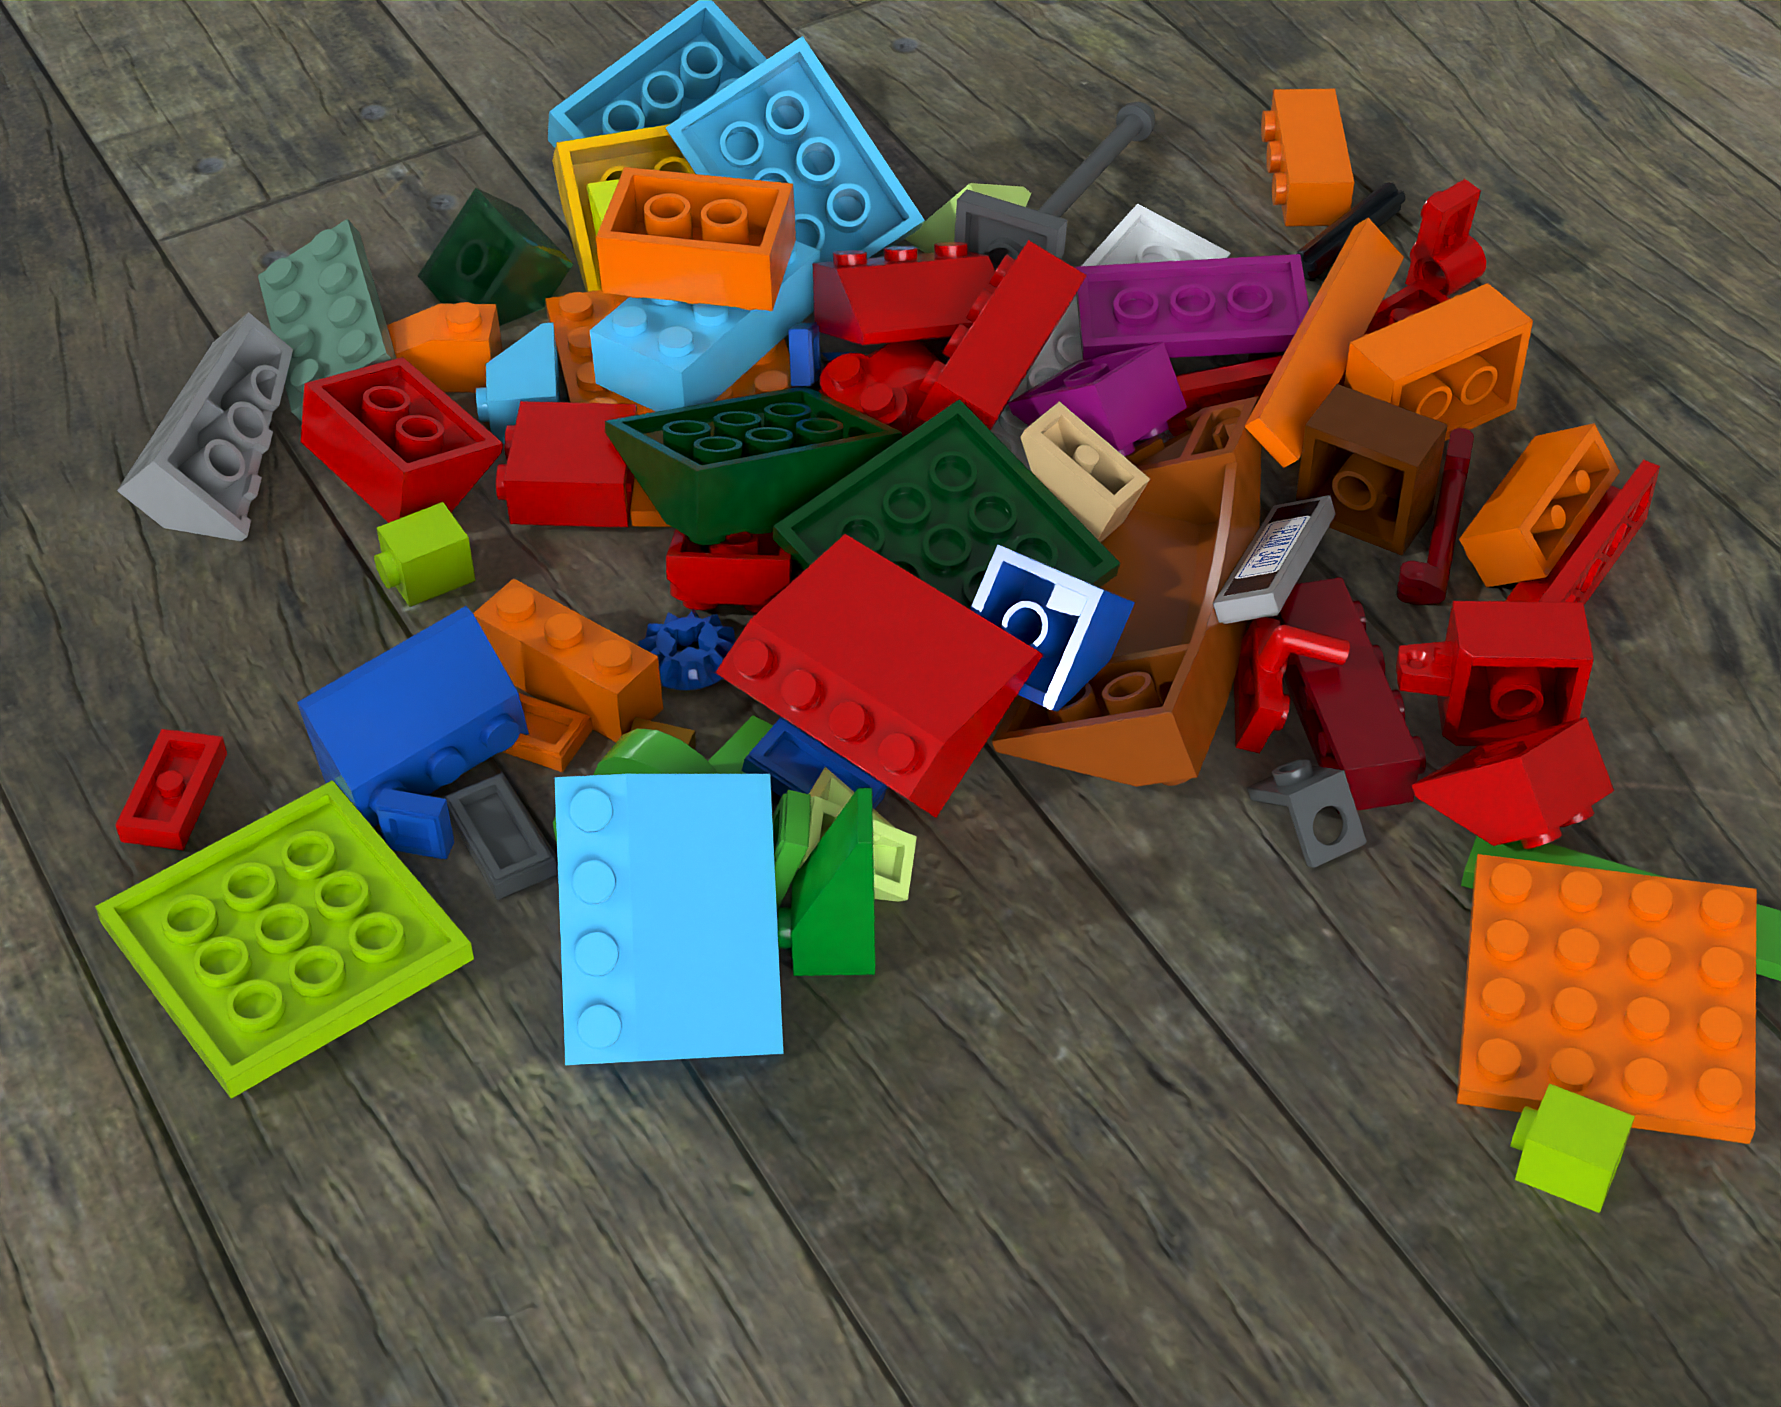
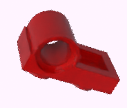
[1405,179,1486,297]

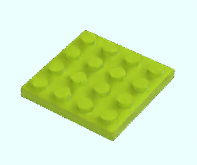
[95,780,474,1099]

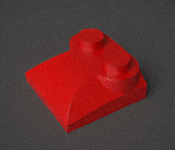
[817,340,943,438]
[666,529,794,612]

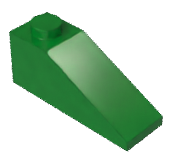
[778,788,876,976]

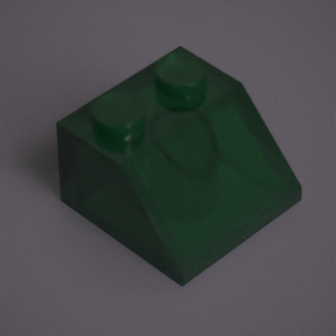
[418,188,573,326]

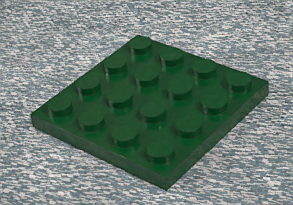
[772,399,1120,609]

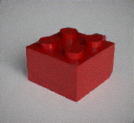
[1396,601,1594,746]

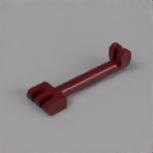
[1396,428,1474,605]

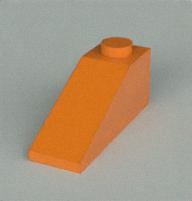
[387,302,503,393]

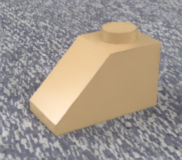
[1020,401,1150,542]

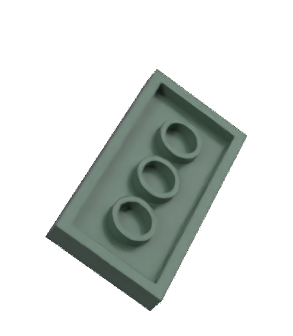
[258,219,397,422]

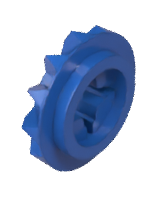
[638,608,736,690]

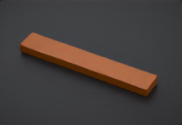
[1245,217,1404,468]

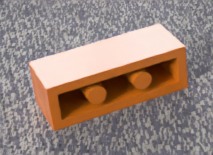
[1261,88,1354,226]
[1459,423,1620,588]
[473,578,664,742]

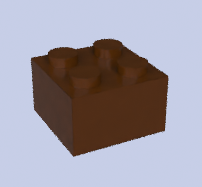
[1296,384,1448,556]

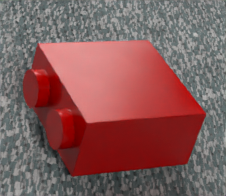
[496,401,638,527]

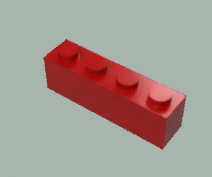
[916,240,1087,431]

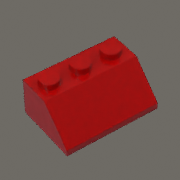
[813,242,996,345]
[301,357,503,523]

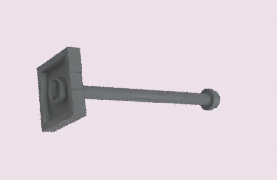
[954,102,1155,271]

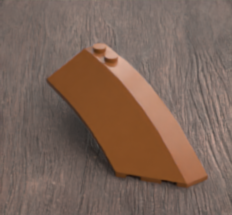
[992,396,1262,787]

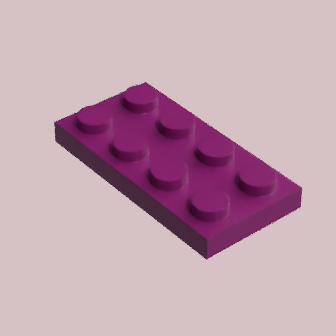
[1075,254,1309,360]

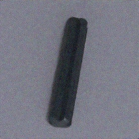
[1296,182,1406,280]

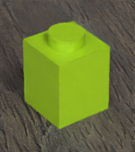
[374,502,476,607]
[1510,1083,1635,1213]

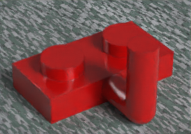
[1234,617,1350,754]

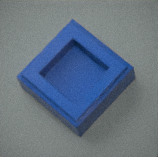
[788,322,821,386]
[375,788,454,859]

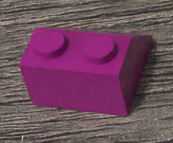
[1008,342,1187,457]

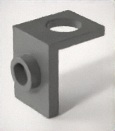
[1247,760,1367,868]

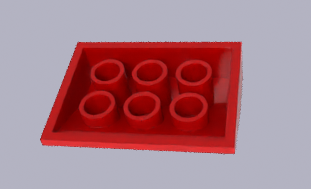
[715,534,1043,818]

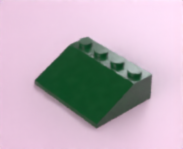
[605,386,902,545]

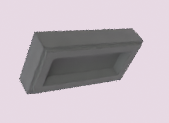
[442,773,558,900]

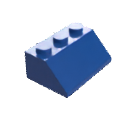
[297,606,529,827]

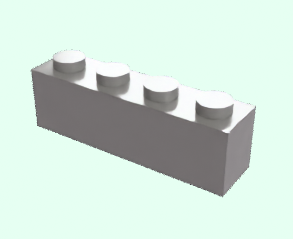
[117,312,293,541]

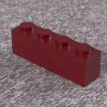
[1268,577,1426,814]

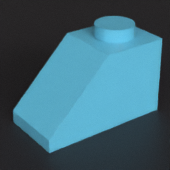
[476,322,560,444]

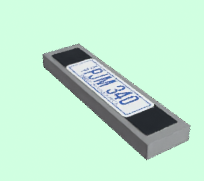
[1213,495,1336,624]

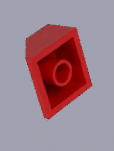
[1412,717,1614,849]

